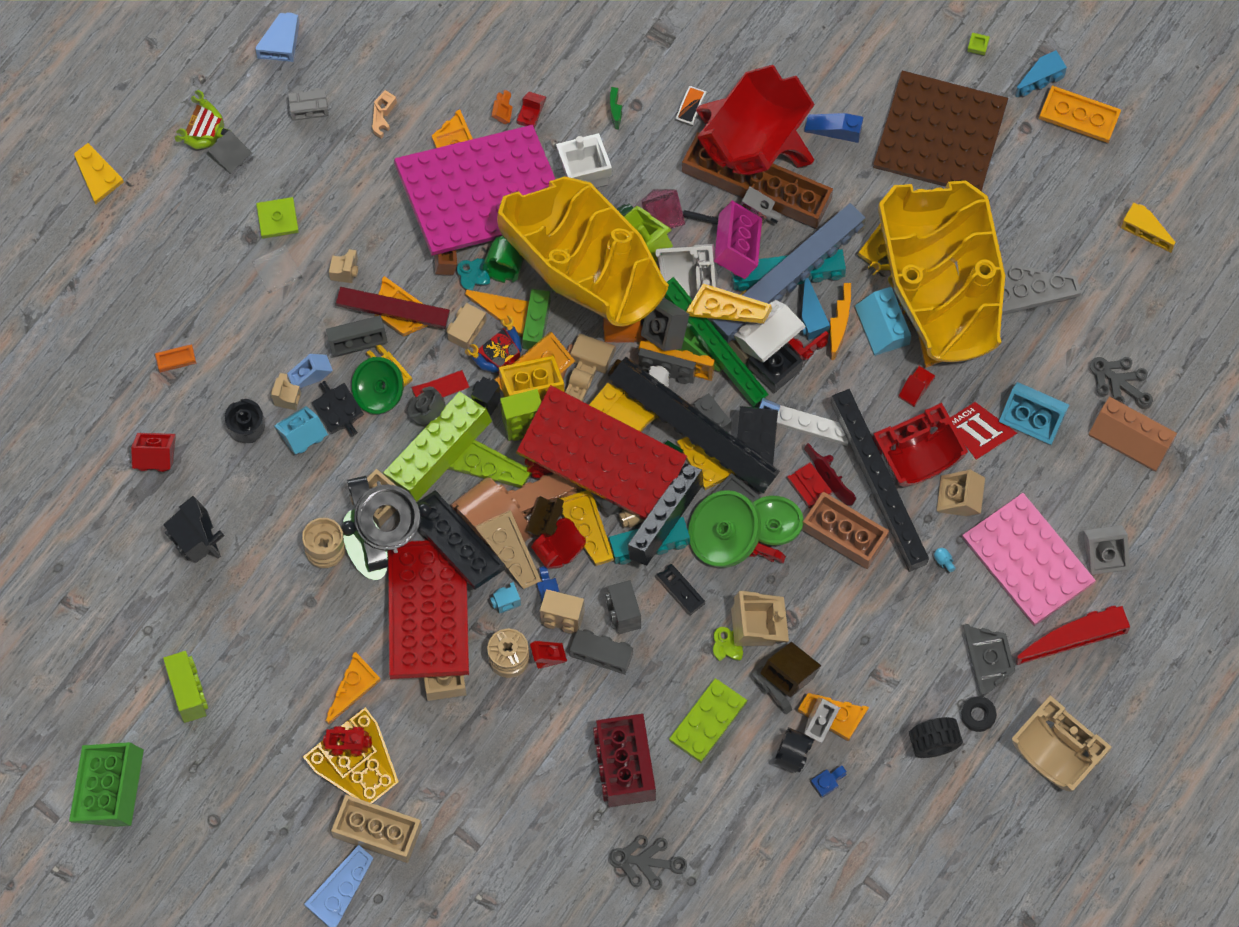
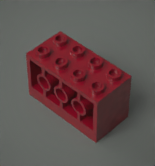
[593,713,656,807]

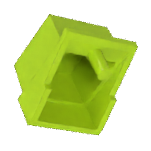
[624,206,673,261]

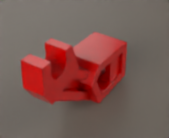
[750,541,786,564]

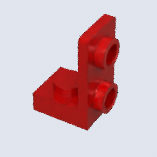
[786,331,829,360]

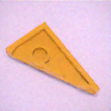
[465,290,529,337]
[325,652,381,725]

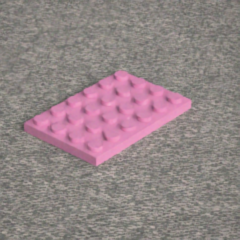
[962,493,1096,626]

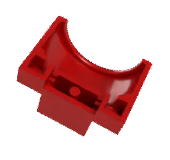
[872,403,968,487]

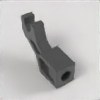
[752,666,792,715]

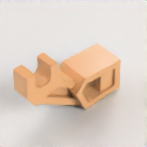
[372,90,397,139]

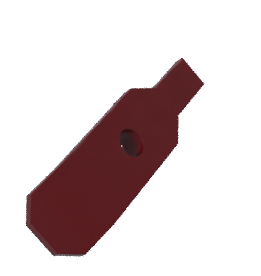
[804,443,856,506]

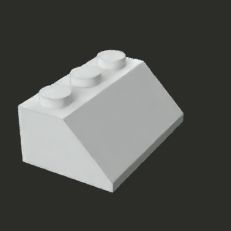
[734,300,806,362]

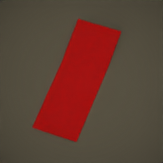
[412,370,470,397]

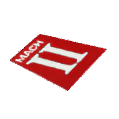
[950,402,1017,460]

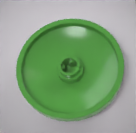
[688,490,761,568]

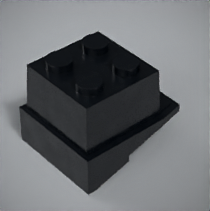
[163,496,225,563]

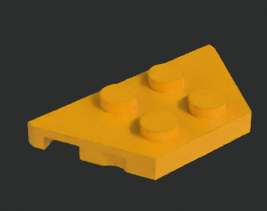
[432,109,473,148]
[374,276,428,337]

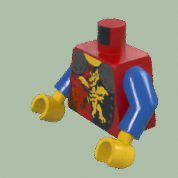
[465,316,522,374]

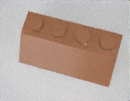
[1088,396,1177,472]

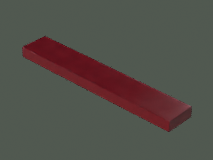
[336,287,450,329]

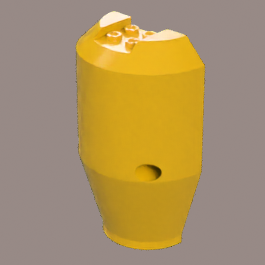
[497,176,669,326]
[878,181,1005,362]

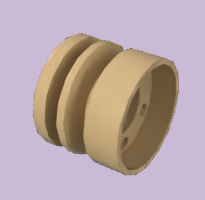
[302,518,345,568]
[487,628,530,678]

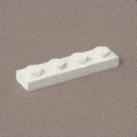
[777,405,849,446]

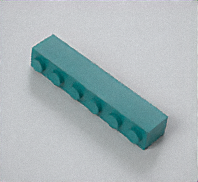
[731,249,846,291]

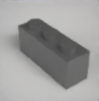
[326,315,388,356]
[570,629,633,675]

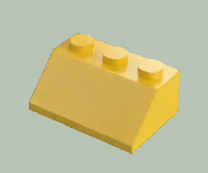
[499,356,564,402]

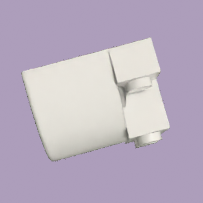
[656,244,719,321]

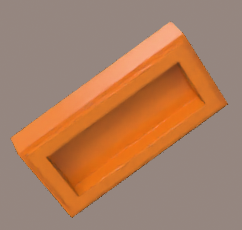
[155,344,197,373]

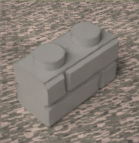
[288,88,329,120]

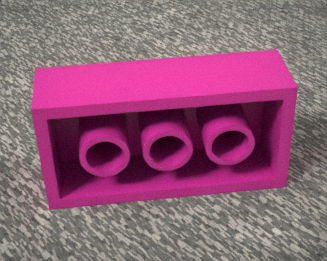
[714,200,762,279]

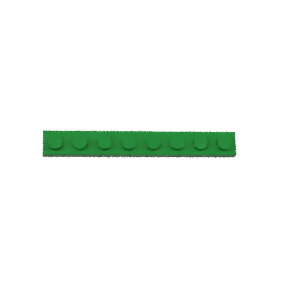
[664,277,769,407]

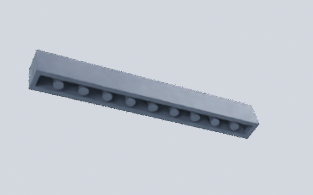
[713,203,866,343]

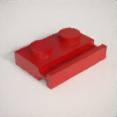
[787,462,832,509]

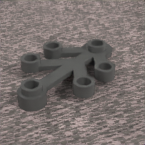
[1090,357,1153,409]
[609,835,687,890]

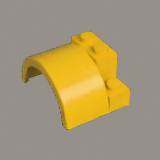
[589,382,661,432]

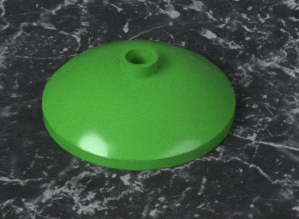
[753,496,803,545]

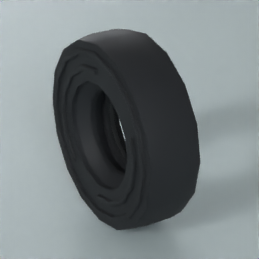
[961,696,997,732]

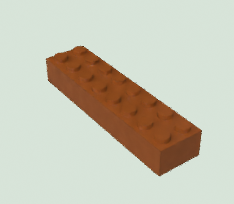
[682,132,833,229]

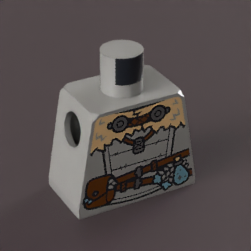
[740,187,782,226]

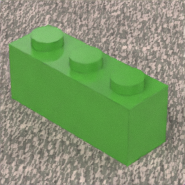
[523,289,551,350]

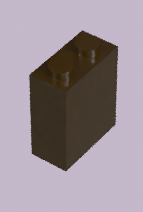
[760,641,821,698]

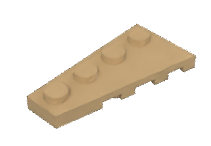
[475,510,541,589]

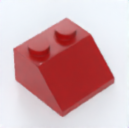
[131,433,176,472]

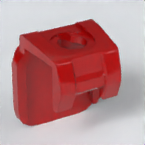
[531,518,586,568]

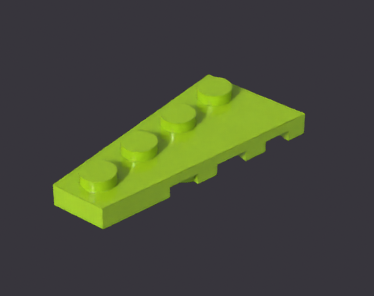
[448,440,532,488]

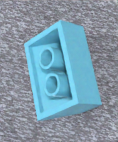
[855,287,911,356]
[999,382,1070,445]

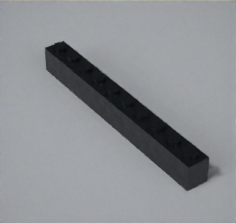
[609,357,780,494]
[830,389,929,572]

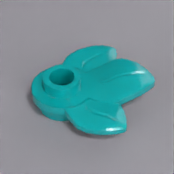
[457,258,490,290]

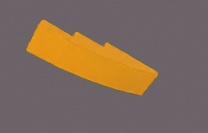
[830,283,851,360]

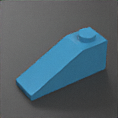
[801,278,830,341]

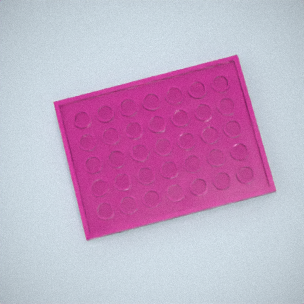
[394,125,555,256]

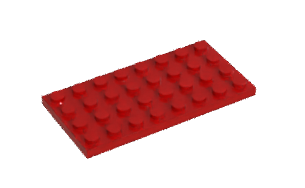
[516,385,687,520]
[388,540,469,679]

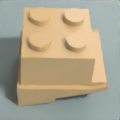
[731,591,789,646]

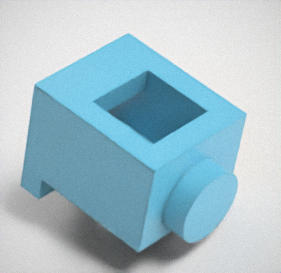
[490,582,521,614]

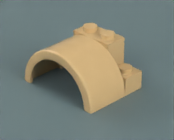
[1012,695,1112,792]

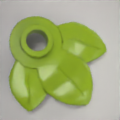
[713,627,743,661]

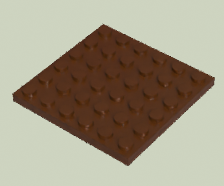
[873,70,1008,192]

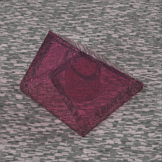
[641,189,685,229]

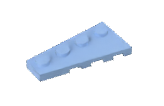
[304,845,374,927]

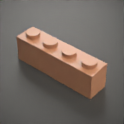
[507,473,582,518]

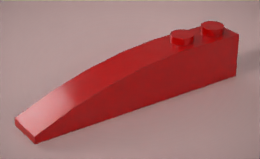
[1016,606,1130,665]

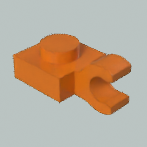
[491,90,513,124]

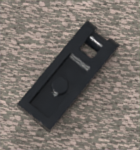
[655,564,705,616]

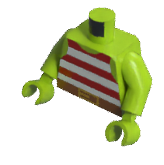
[175,90,229,150]

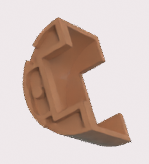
[450,478,533,560]

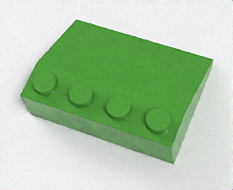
[69,742,144,827]

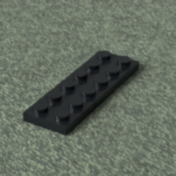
[417,490,506,590]

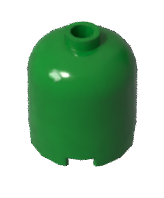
[483,236,524,283]

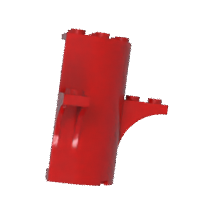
[696,65,815,175]

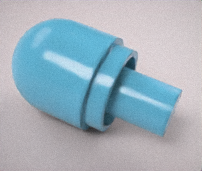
[934,548,956,573]

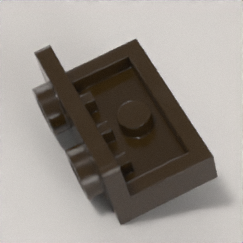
[526,496,564,538]

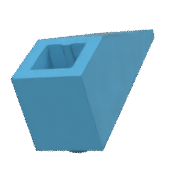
[1015,50,1067,98]

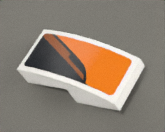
[676,86,707,126]

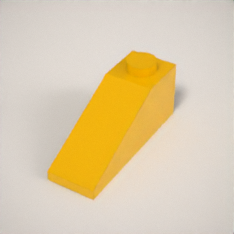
[1121,202,1175,253]

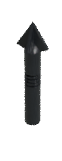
[682,210,719,225]

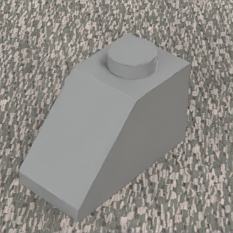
[804,698,840,743]

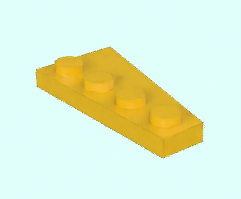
[686,283,772,324]
[561,490,614,566]

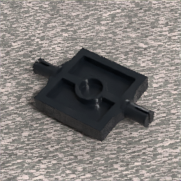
[312,381,364,437]

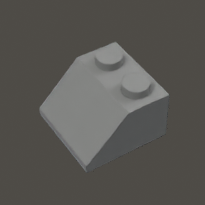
[1084,525,1129,575]

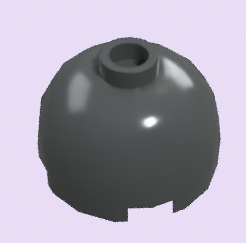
[407,387,445,425]

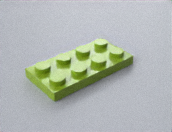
[669,678,747,763]

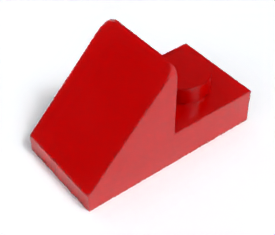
[517,92,546,129]
[898,366,935,407]
[530,641,567,669]

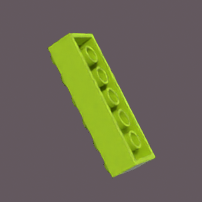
[383,391,492,502]

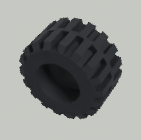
[909,717,963,758]

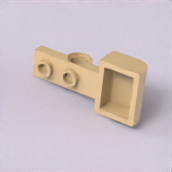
[565,333,616,401]

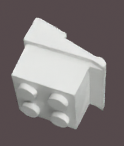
[556,133,612,188]

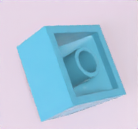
[274,406,328,454]

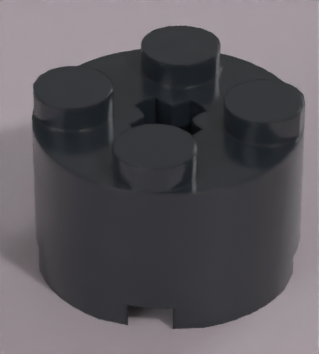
[225,399,265,443]
[774,727,814,773]

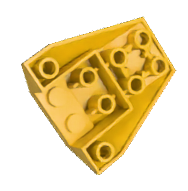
[303,707,399,803]

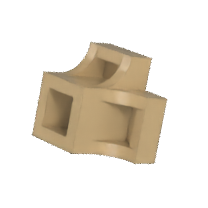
[329,249,358,283]
[271,373,301,410]

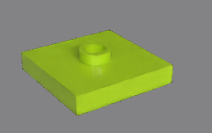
[256,197,299,239]

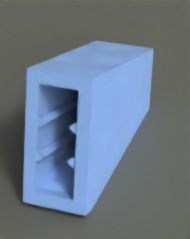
[256,12,300,62]

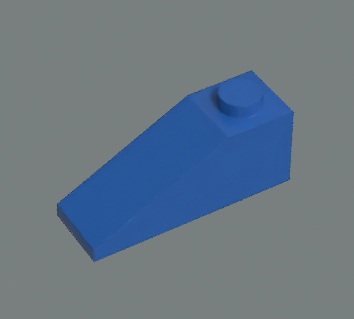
[804,113,863,143]

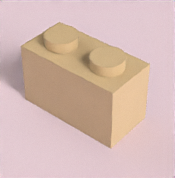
[446,303,487,349]

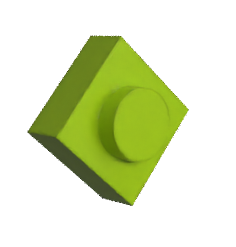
[967,33,990,56]

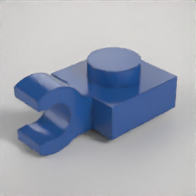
[537,566,560,602]
[811,766,847,798]

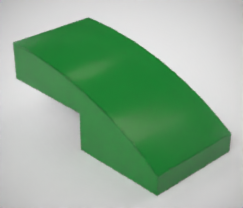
[610,87,622,130]

